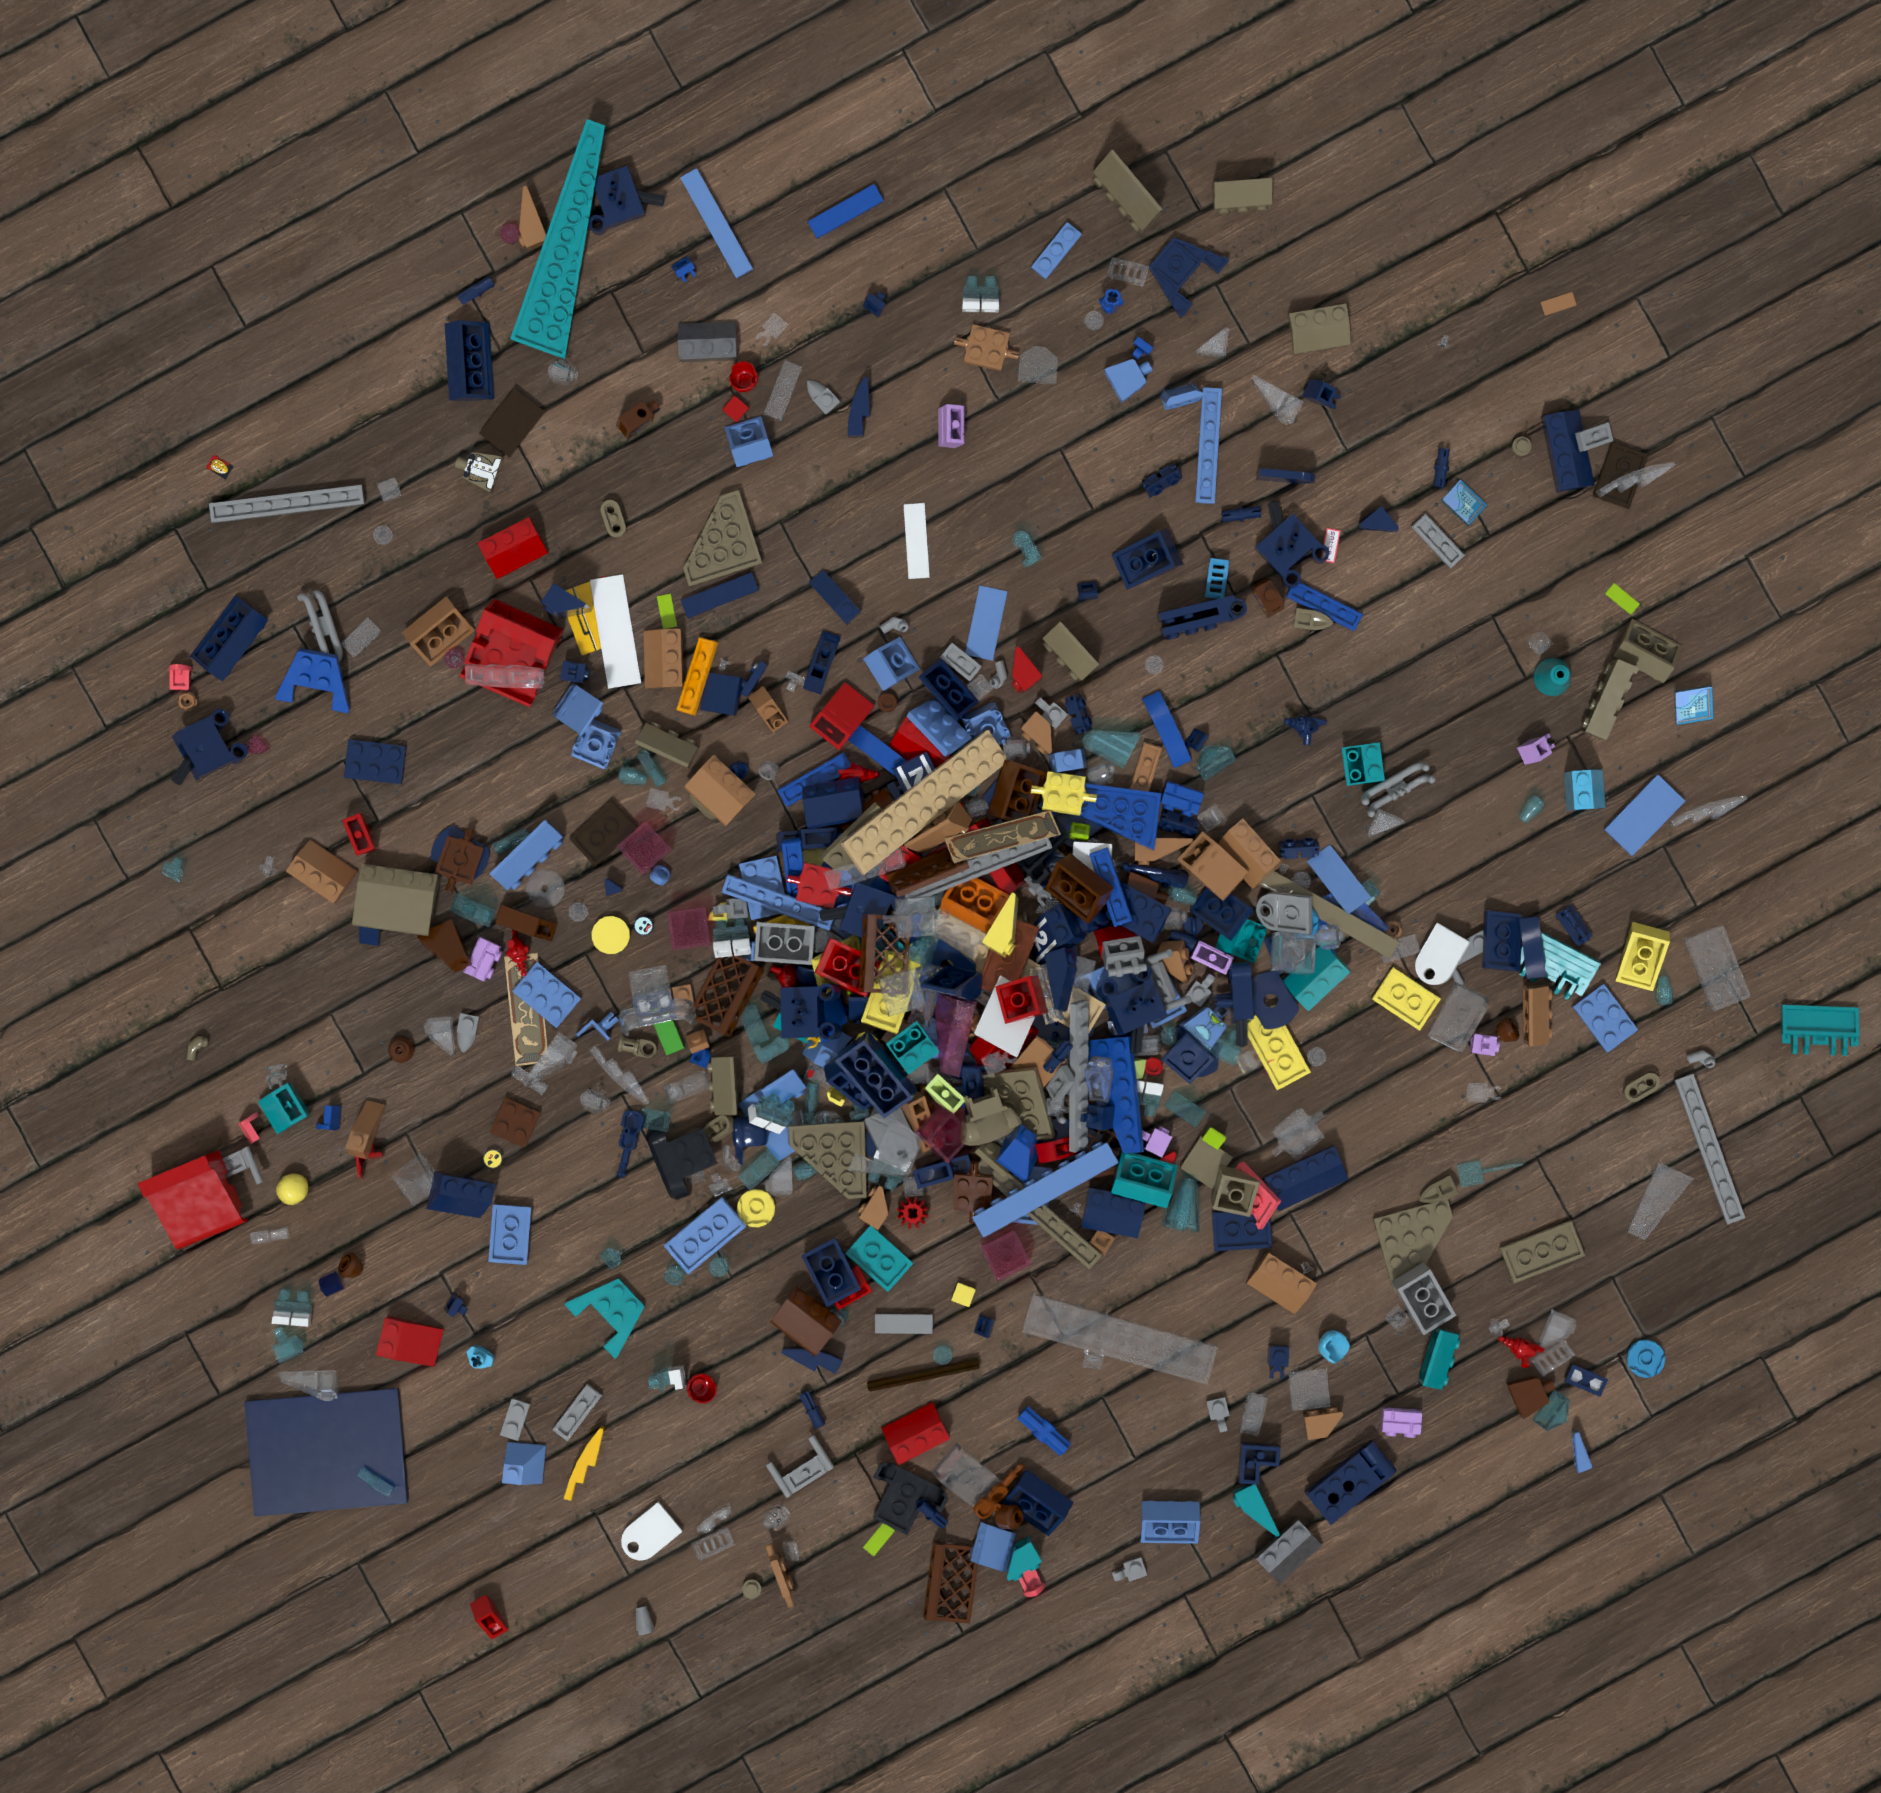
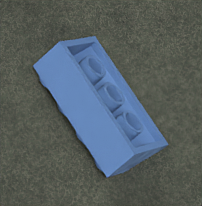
[489,820,564,890]

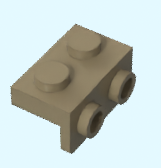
[975,1141,1009,1178]

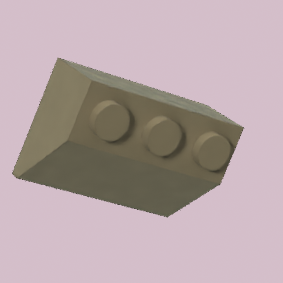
[1211,178,1272,215]
[1287,304,1351,354]
[1613,619,1682,683]
[1042,622,1099,682]
[635,721,699,769]
[708,1055,739,1115]

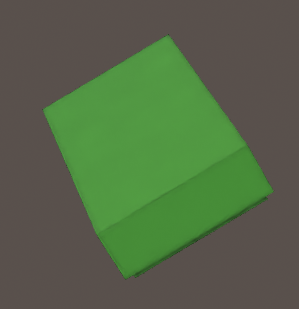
[652,1013,685,1055]

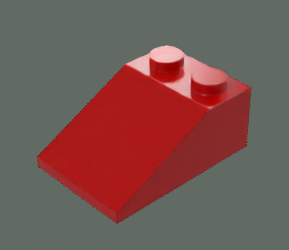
[814,938,881,997]
[376,1315,444,1367]

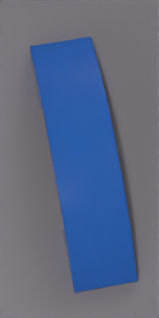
[1142,691,1191,768]
[848,726,906,777]

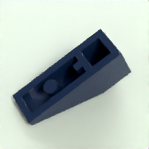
[809,570,861,625]
[803,631,841,695]
[1044,947,1077,1012]
[824,1057,872,1110]

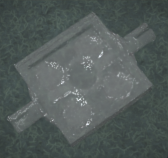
[883,896,949,938]
[1270,1107,1325,1161]

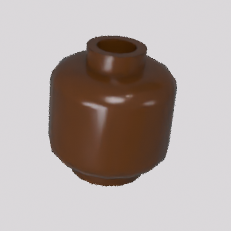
[994,1504,1023,1529]

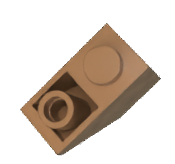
[748,686,788,733]
[1021,712,1052,754]
[1157,940,1194,983]
[858,1184,889,1230]
[1303,1407,1343,1440]

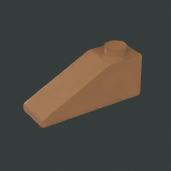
[518,185,546,251]
[1134,838,1193,865]
[901,1090,940,1153]
[345,1100,385,1159]

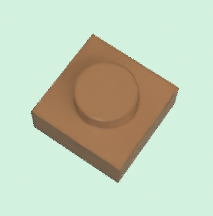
[672,984,694,1006]
[686,1029,710,1054]
[1089,1231,1115,1256]

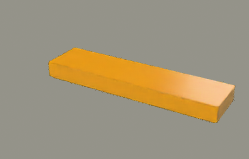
[676,637,718,716]

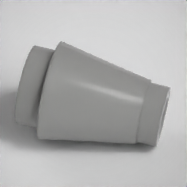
[636,1606,654,1635]

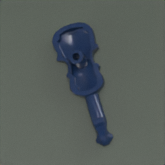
[1121,863,1189,888]
[617,1110,645,1178]

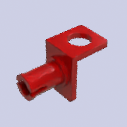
[355,1141,384,1179]

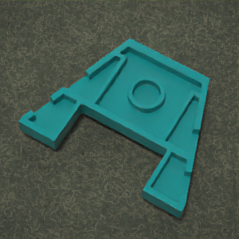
[564,1278,645,1359]

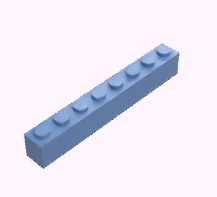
[972,1141,1118,1238]

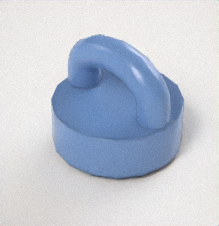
[649,865,671,885]

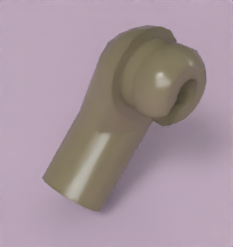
[186,1036,208,1061]

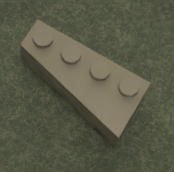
[1582,659,1639,741]

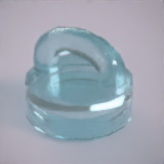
[1160,1026,1177,1045]
[664,1265,685,1285]
[830,1306,849,1327]

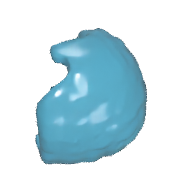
[1318,1330,1350,1363]

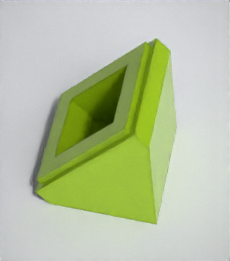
[1068,822,1090,842]
[1202,1127,1226,1150]

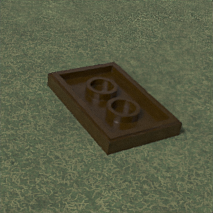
[479,388,545,457]
[1592,442,1649,509]
[569,800,638,867]

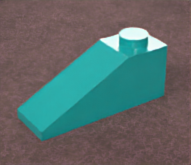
[1232,1484,1280,1537]

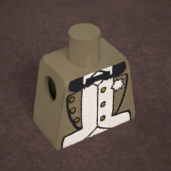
[455,452,504,493]

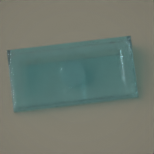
[740,1004,769,1046]

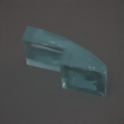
[737,1149,781,1191]

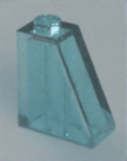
[1081,730,1141,769]

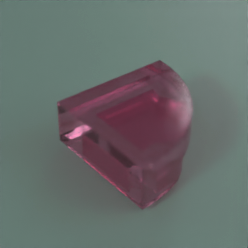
[245,735,269,754]

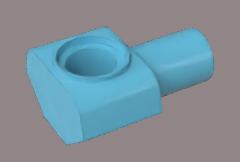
[467,1344,495,1369]

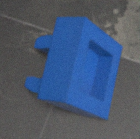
[671,257,696,282]
[1132,337,1153,360]

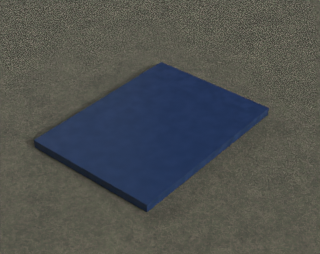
[244,1388,408,1516]

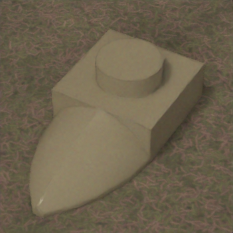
[1293,608,1333,630]
[1419,1176,1459,1203]

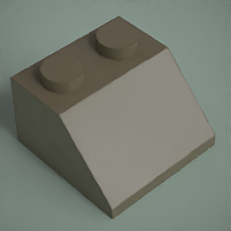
[1211,1165,1260,1217]

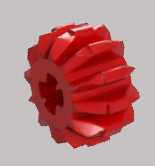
[897,1196,929,1229]

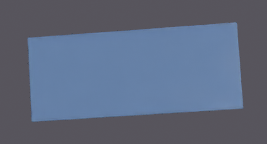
[965,585,1008,661]
[1307,845,1371,914]
[738,1089,795,1162]

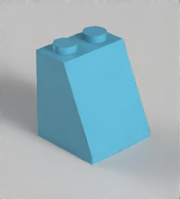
[1564,770,1606,811]

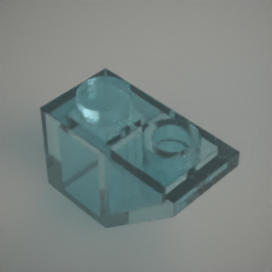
[908,933,939,967]

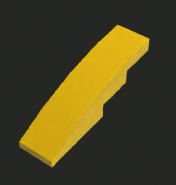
[564,1426,605,1501]

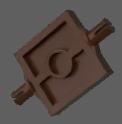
[435,828,485,892]
[954,1160,993,1224]

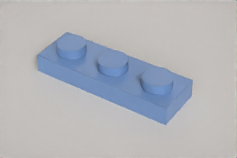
[1031,222,1082,280]

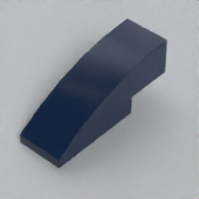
[848,377,870,438]
[776,827,838,853]
[1519,916,1546,979]
[913,1153,973,1189]
[781,1347,843,1374]

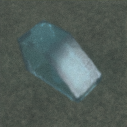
[450,893,496,927]

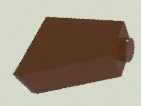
[496,905,558,941]
[417,919,472,972]

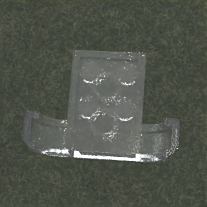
[618,965,696,1036]

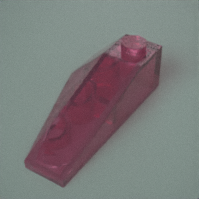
[935,993,977,1077]

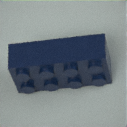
[835,1031,917,1119]

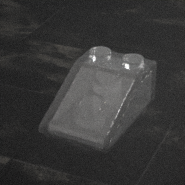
[1427,982,1489,1053]
[523,1032,578,1088]
[932,1443,1002,1507]

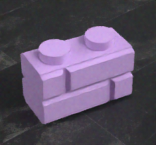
[938,404,964,448]
[463,937,503,981]
[1190,940,1234,975]
[1380,1407,1422,1438]

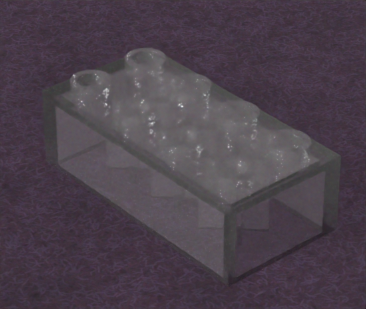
[1683,925,1751,1011]

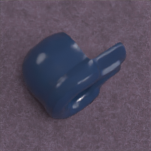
[732,1115,769,1165]

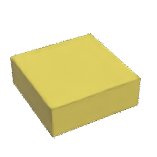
[951,1282,976,1307]

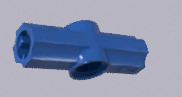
[1098,289,1124,315]
[1017,1405,1071,1456]

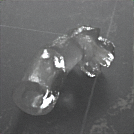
[722,1145,741,1172]

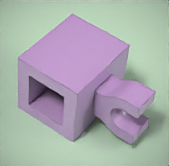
[1517,734,1555,765]
[1469,1033,1500,1056]
[1142,1126,1172,1157]

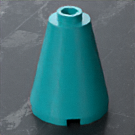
[1534,658,1572,696]

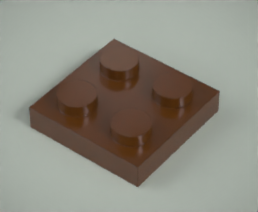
[490,1097,541,1148]

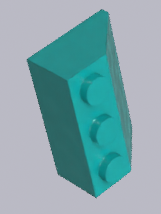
[1283,942,1351,1011]
[1111,1151,1178,1208]
[1418,1327,1461,1390]

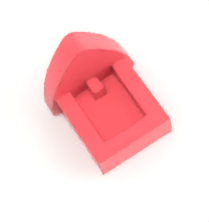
[169,664,192,690]
[238,1112,260,1145]
[1019,1570,1045,1597]

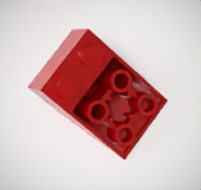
[809,683,875,751]

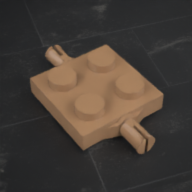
[954,324,1019,371]
[765,1544,795,1608]

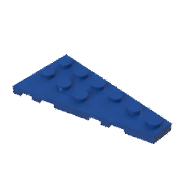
[1080,783,1161,851]
[1088,1036,1144,1154]

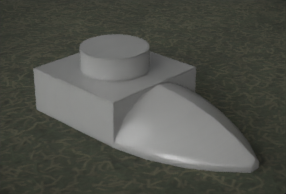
[807,380,840,415]
[457,1013,480,1053]

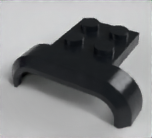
[994,810,1071,884]
[646,1124,718,1200]
[873,1462,948,1535]

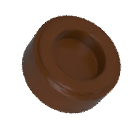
[878,693,897,712]

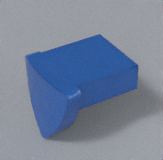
[316,1105,341,1131]

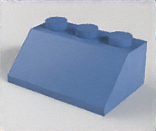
[1141,1500,1200,1544]

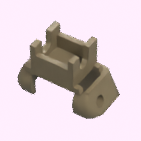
[960,1086,1022,1146]

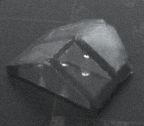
[1018,346,1058,384]

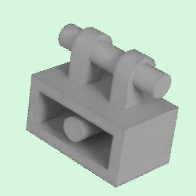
[1101,936,1147,977]

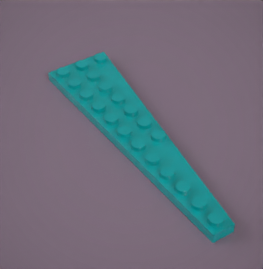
[510,119,605,359]

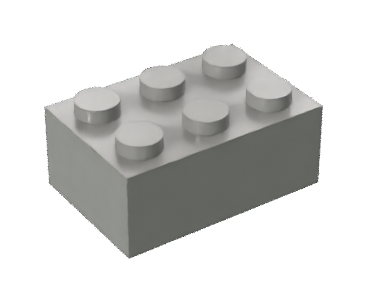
[754,922,816,965]
[1391,1262,1456,1335]

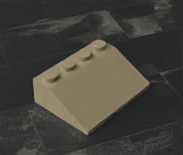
[1092,150,1162,234]
[352,864,439,936]

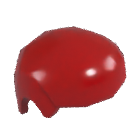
[729,361,758,392]
[686,1373,717,1404]

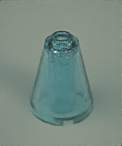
[1161,1178,1200,1233]

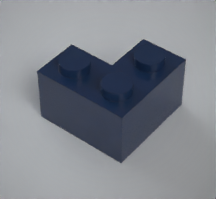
[1238,1442,1281,1485]

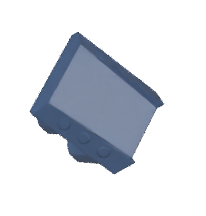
[1160,381,1203,410]
[961,702,1012,746]
[571,718,621,769]
[970,1522,1016,1572]

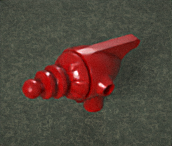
[838,763,879,783]
[506,930,529,977]
[771,963,797,988]
[1498,1335,1544,1368]

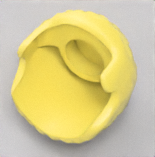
[276,1173,309,1205]

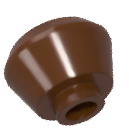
[1495,1017,1520,1042]
[388,1037,414,1063]
[338,1253,363,1278]

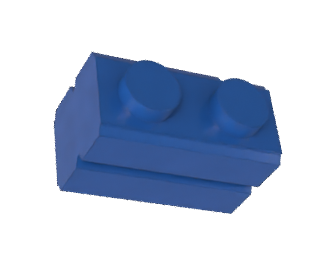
[1160,781,1204,817]

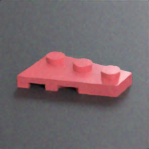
[1236,1162,1281,1230]

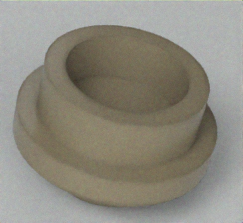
[1512,437,1532,456]
[742,1579,761,1599]

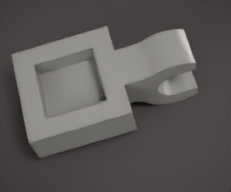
[1035,697,1068,729]
[1024,875,1054,908]
[713,899,748,919]
[1185,973,1215,1007]
[1206,1397,1230,1433]
[1112,1556,1147,1582]

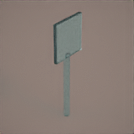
[1457,1160,1523,1187]

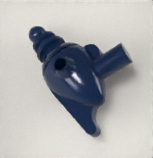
[1284,716,1327,745]

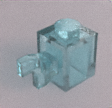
[1210,1029,1242,1066]
[272,1326,304,1364]

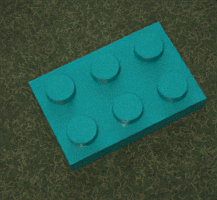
[845,1225,914,1292]

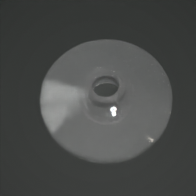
[526,870,565,908]

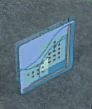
[1440,479,1488,527]
[1674,685,1714,726]

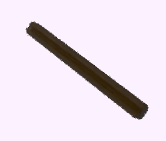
[867,1358,980,1392]

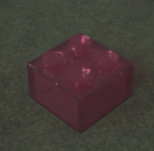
[617,821,672,875]
[667,907,712,951]
[915,1105,965,1163]
[980,1228,1032,1282]

